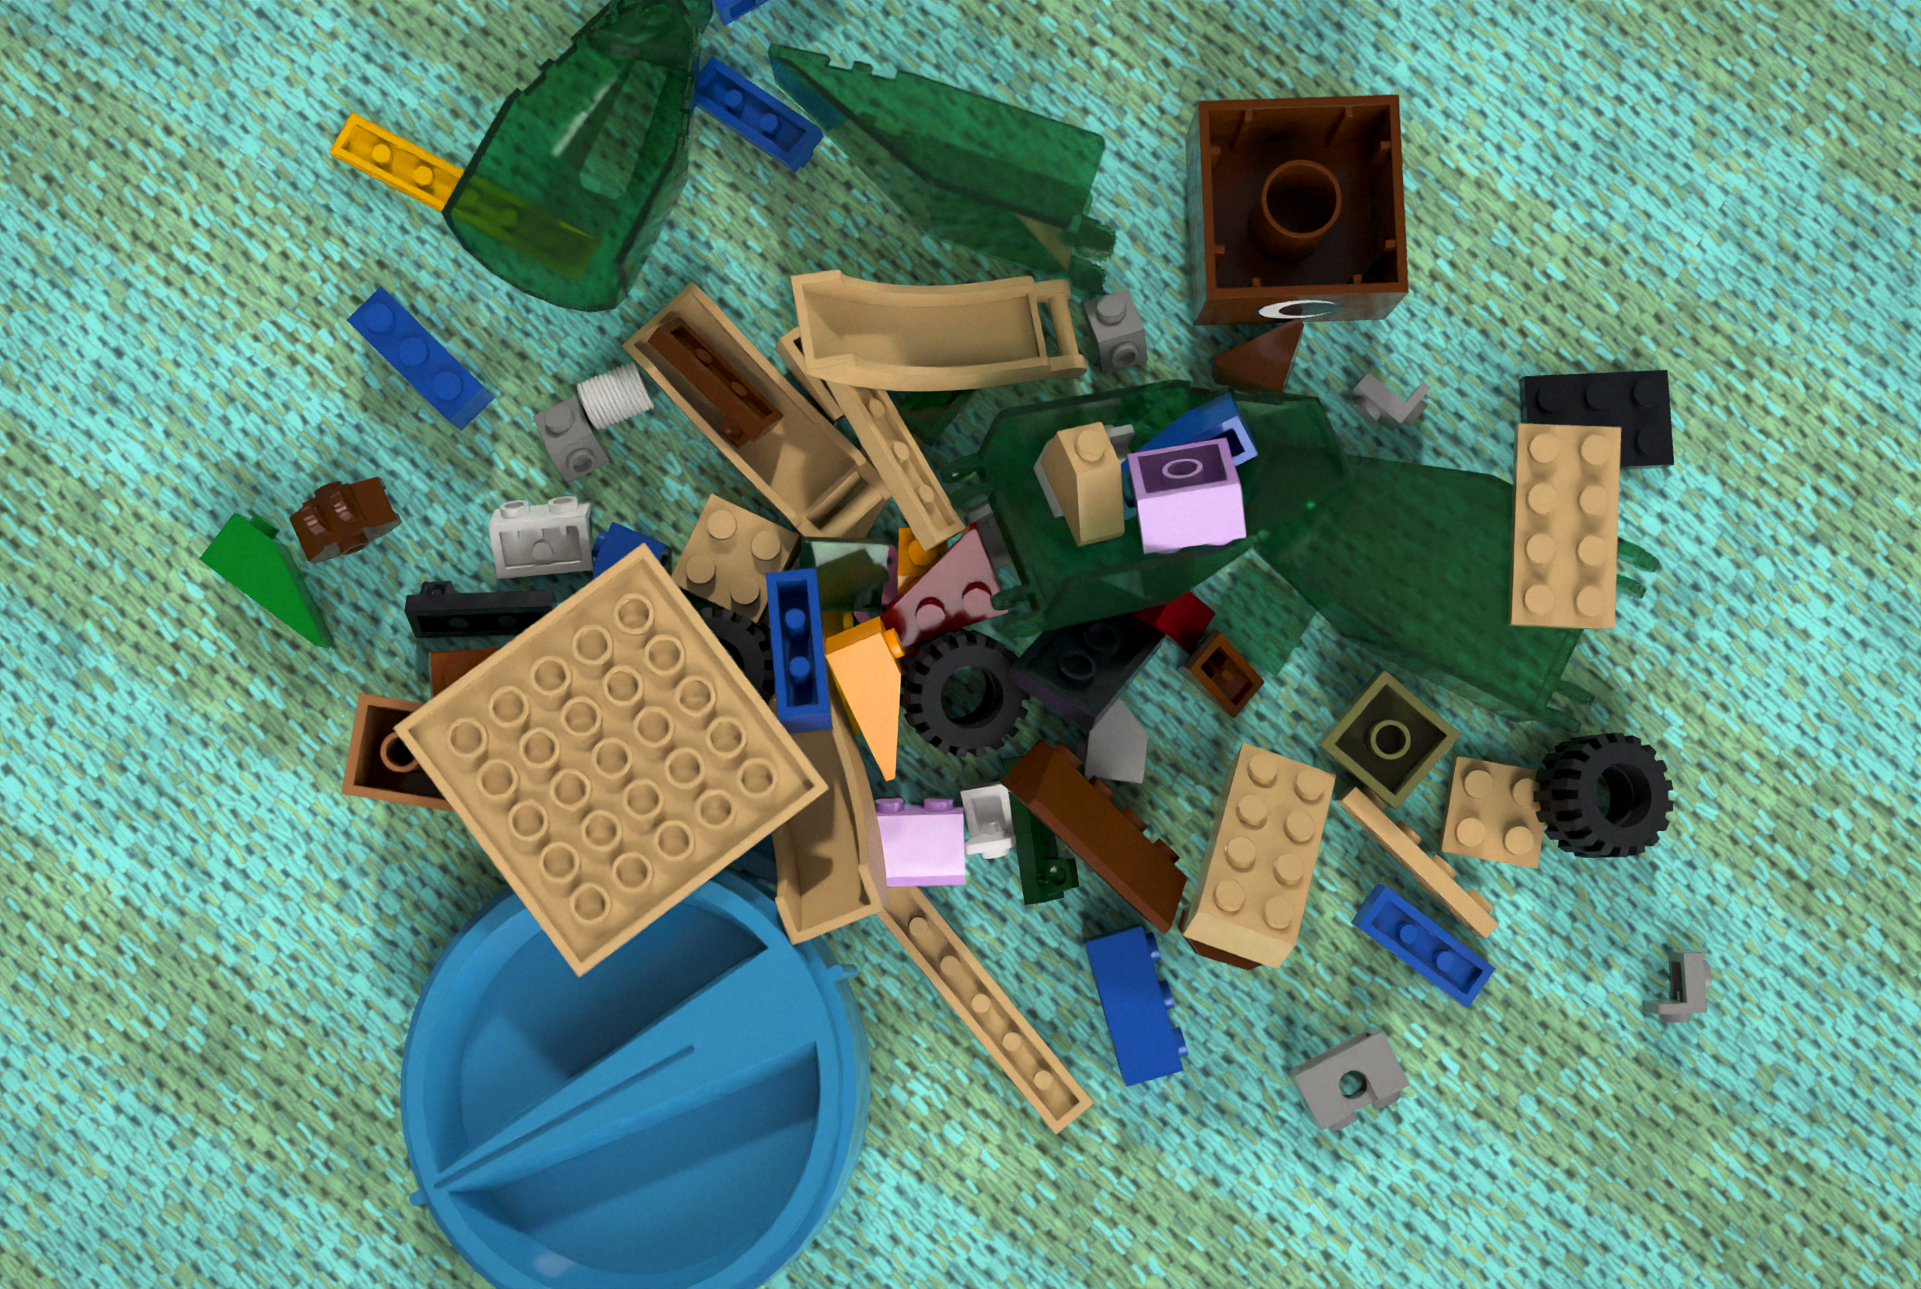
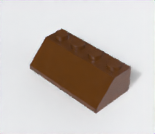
[1000,739,1187,935]

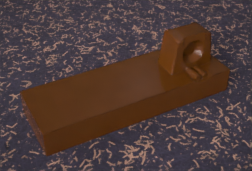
[647,317,784,449]

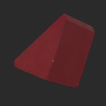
[1111,564,1216,654]

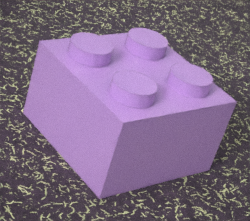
[1127,438,1246,554]

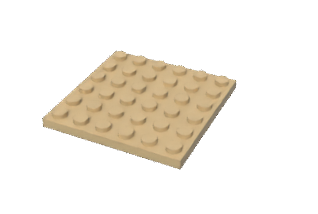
[393,543,830,977]

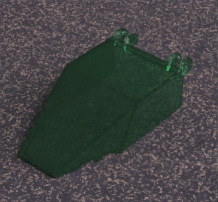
[768,43,1117,300]
[939,379,1357,639]
[1241,445,1660,733]

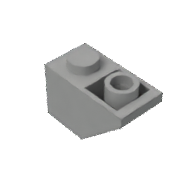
[1075,698,1148,784]

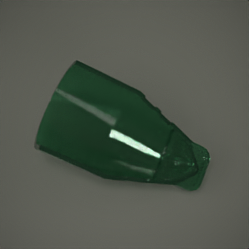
[441,0,714,313]

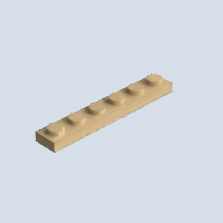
[876,886,1094,1134]

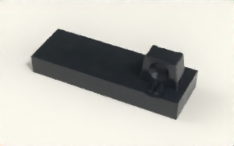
[405,581,558,638]

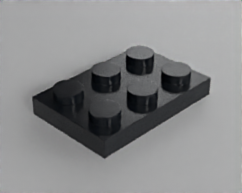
[1519,370,1674,470]
[1007,586,1166,731]

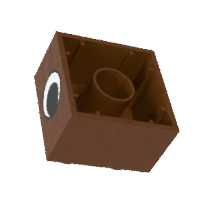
[1185,94,1409,326]

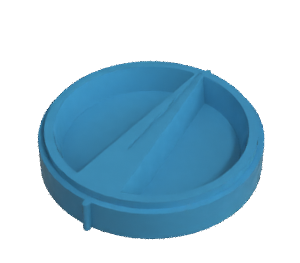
[400,866,871,1289]

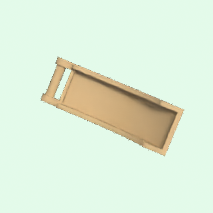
[791,270,1087,391]
[622,282,892,559]
[738,658,888,945]

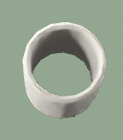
[577,360,654,432]

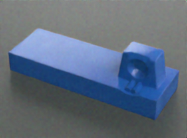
[684,56,824,173]
[1351,883,1496,1008]

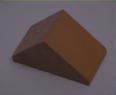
[1212,318,1304,403]
[1177,629,1264,718]

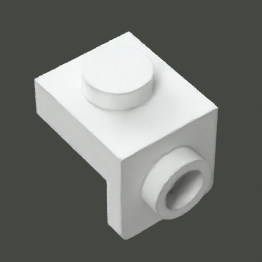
[960,781,1016,859]

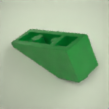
[199,512,334,649]

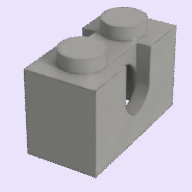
[1287,1027,1409,1132]

